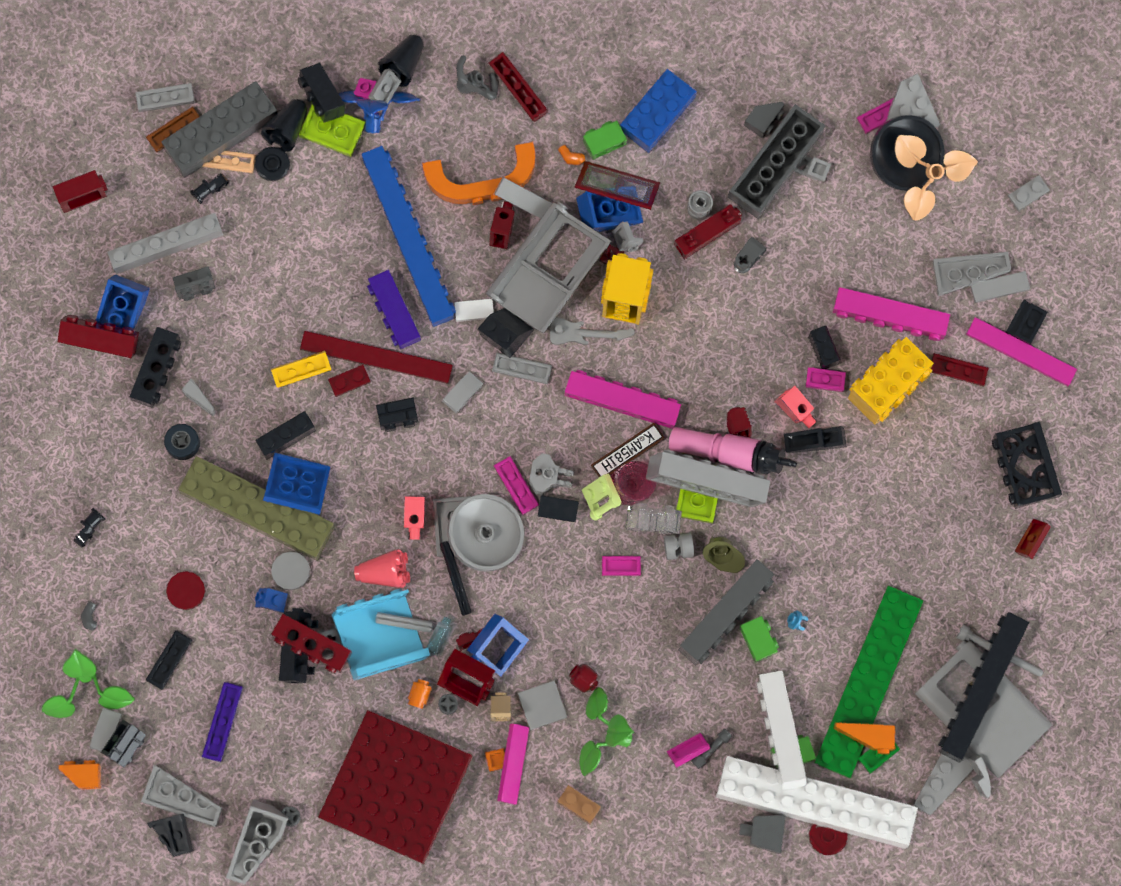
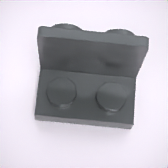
[172,266,216,301]

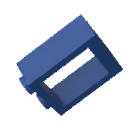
[467,614,529,677]

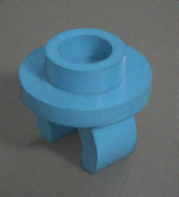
[787,610,808,631]

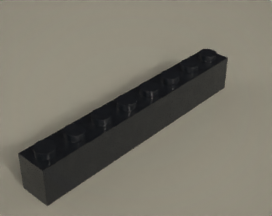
[938,612,1030,763]

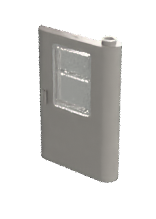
[915,640,1053,778]

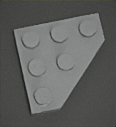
[886,74,940,127]

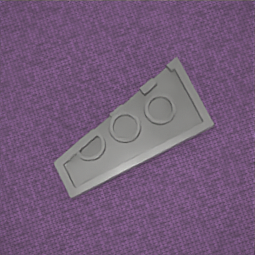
[932,252,1011,296]
[913,749,974,815]

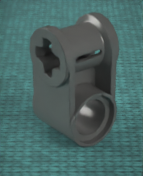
[734,237,767,273]

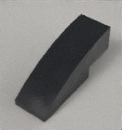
[784,426,847,453]

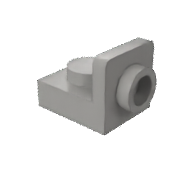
[612,222,644,252]

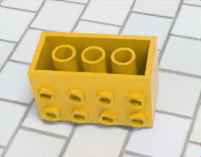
[601,253,654,325]
[848,337,934,425]

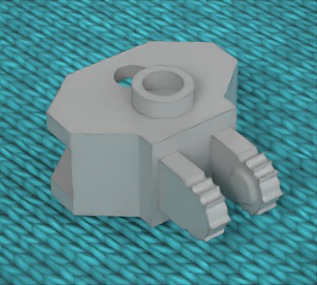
[529,453,574,495]

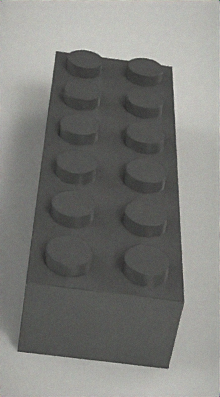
[161,81,277,178]
[728,104,826,219]
[678,559,775,666]

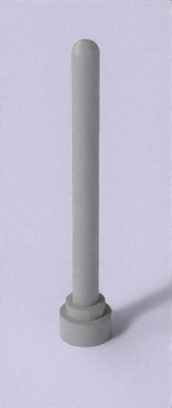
[956,624,1043,677]

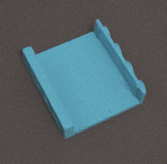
[332,589,430,680]

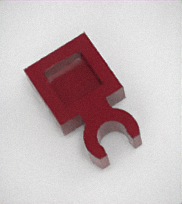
[456,628,483,651]

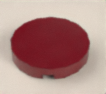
[166,571,206,610]
[809,824,848,856]

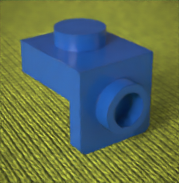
[255,588,288,613]

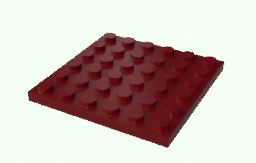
[318,710,473,865]

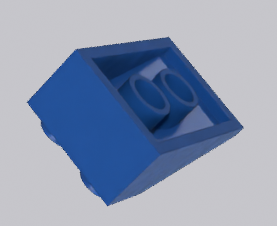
[576,187,643,232]
[96,274,150,329]

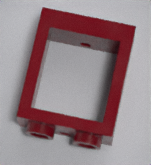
[52,170,108,213]
[437,648,496,707]

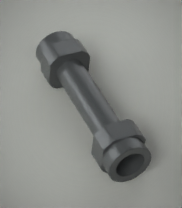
[691,728,732,769]

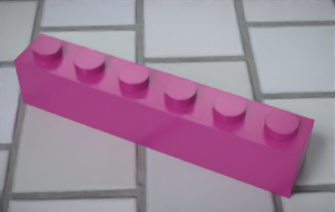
[832,287,950,341]
[564,370,681,429]

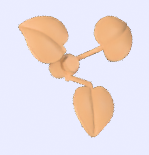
[895,135,978,221]

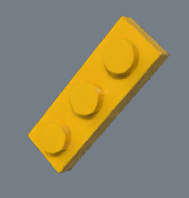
[271,351,331,388]

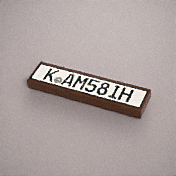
[591,423,665,477]

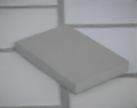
[433,496,471,557]

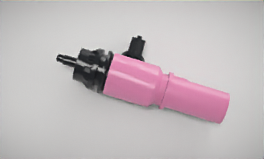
[669,427,797,474]

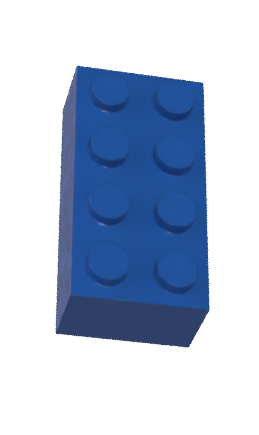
[620,69,697,153]

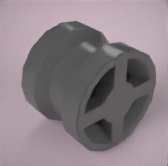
[438,694,458,715]
[281,806,301,827]

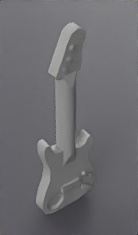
[550,318,635,345]

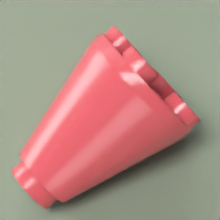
[354,549,410,588]

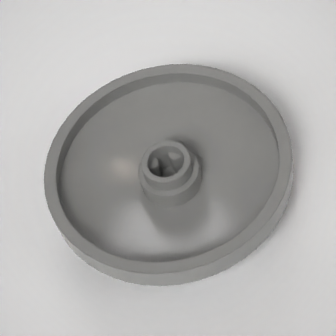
[447,494,524,572]

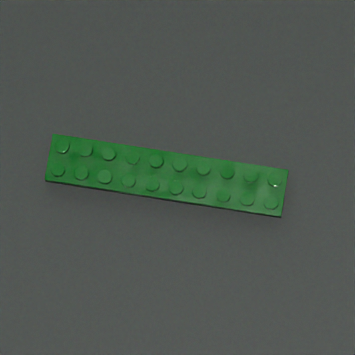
[814,586,924,779]

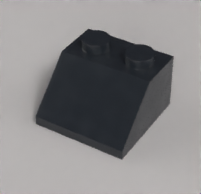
[478,308,534,358]

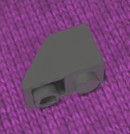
[744,102,785,138]

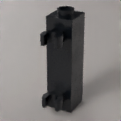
[279,608,319,684]

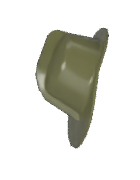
[702,536,745,573]

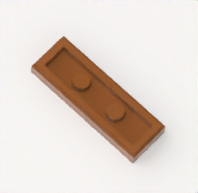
[146,106,200,153]

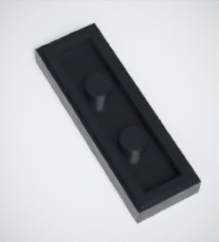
[145,630,193,691]

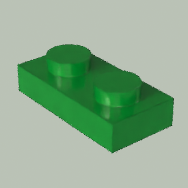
[858,743,900,774]

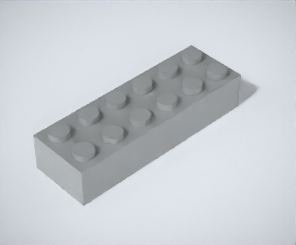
[646,450,770,507]

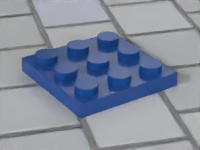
[263,453,331,515]

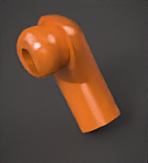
[558,145,585,165]

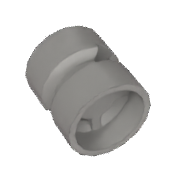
[687,190,713,220]
[664,532,694,560]

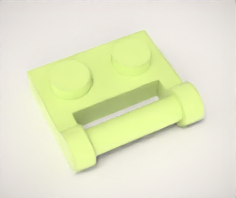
[582,473,621,521]

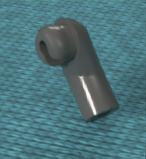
[81,601,97,631]

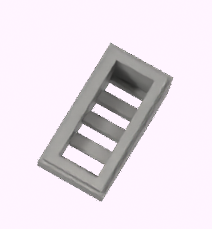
[182,379,216,416]

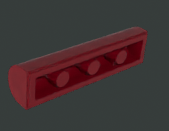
[489,52,548,122]

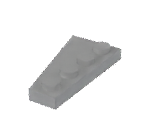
[141,764,223,827]

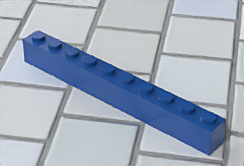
[361,146,456,327]

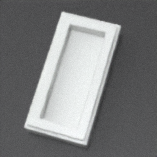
[454,299,494,322]

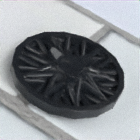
[255,147,290,181]

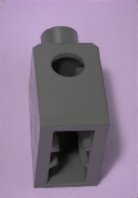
[739,815,786,854]

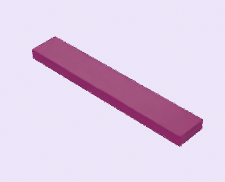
[966,317,1077,387]

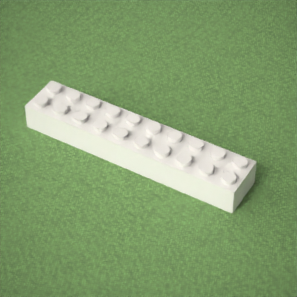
[716,756,918,849]

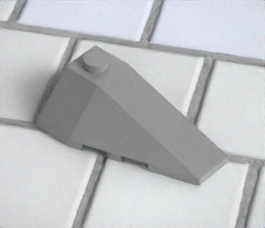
[226,799,289,884]

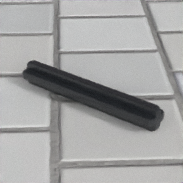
[440,541,472,616]

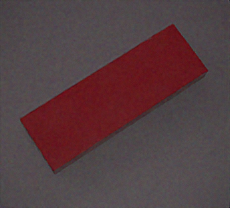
[931,353,989,387]

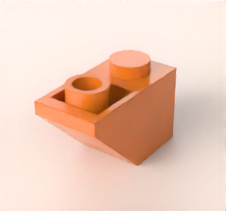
[59,760,101,790]

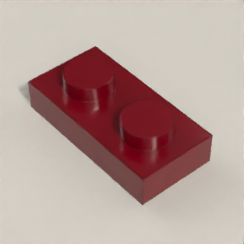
[328,365,371,397]
[1015,519,1051,559]

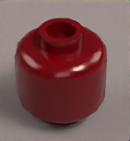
[569,664,599,693]

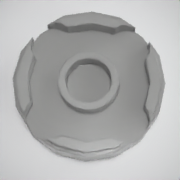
[271,552,310,591]

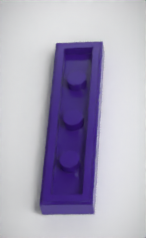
[202,682,243,762]

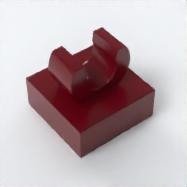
[599,245,625,265]

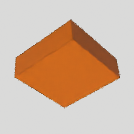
[485,748,505,772]

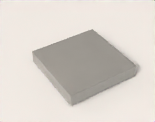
[518,681,567,731]

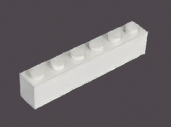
[756,671,806,790]

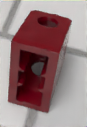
[489,201,515,250]

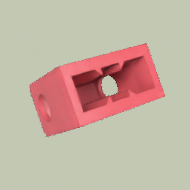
[774,386,817,428]
[404,496,426,540]

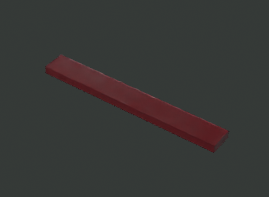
[300,331,453,384]

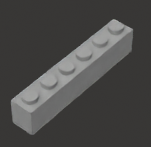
[108,213,223,274]

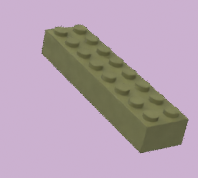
[178,456,335,561]

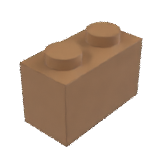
[557,785,601,825]

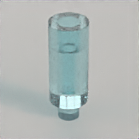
[426,617,451,656]

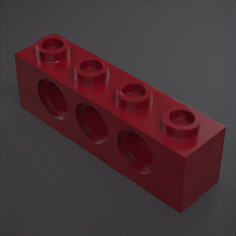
[271,613,352,674]

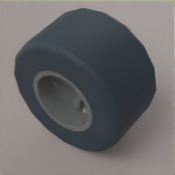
[164,424,200,460]

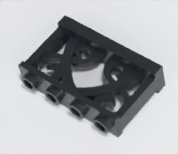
[992,421,1062,509]

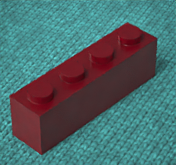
[57,315,139,359]

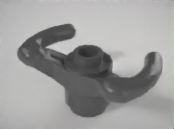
[456,55,498,100]

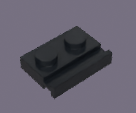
[1005,299,1048,345]

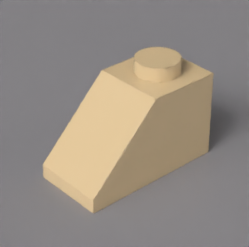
[491,692,511,721]

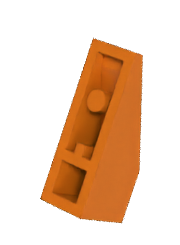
[834,723,895,754]

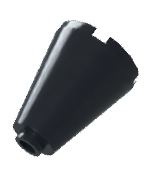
[377,35,424,87]
[261,99,307,152]

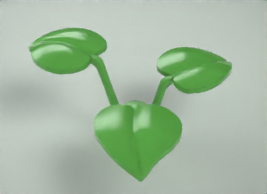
[42,649,135,718]
[579,687,634,776]

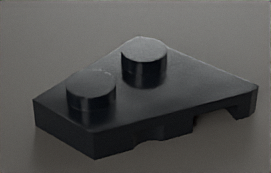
[147,813,194,857]

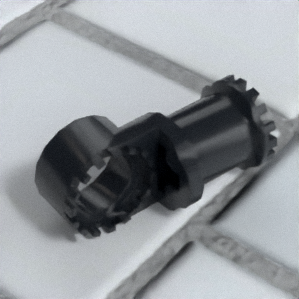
[190,173,229,204]
[73,508,106,548]

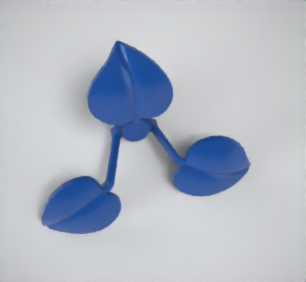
[339,91,420,133]

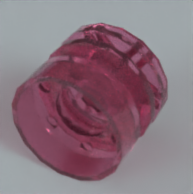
[610,461,656,505]

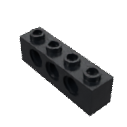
[129,327,182,408]

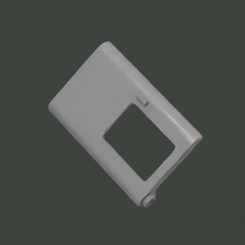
[485,202,611,334]

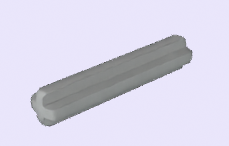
[375,612,432,632]

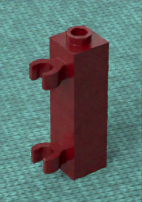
[674,204,742,260]

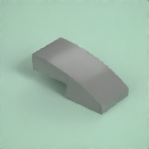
[794,156,831,182]
[442,371,483,413]
[90,708,122,752]
[968,755,991,798]

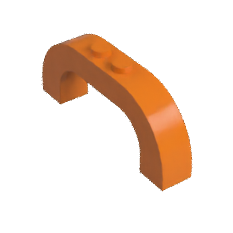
[422,142,535,205]

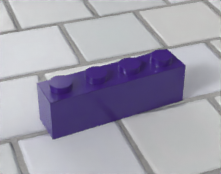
[367,269,421,350]

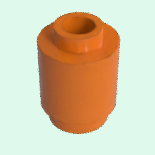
[408,679,432,709]

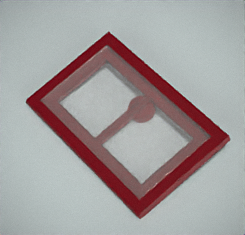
[574,161,660,210]

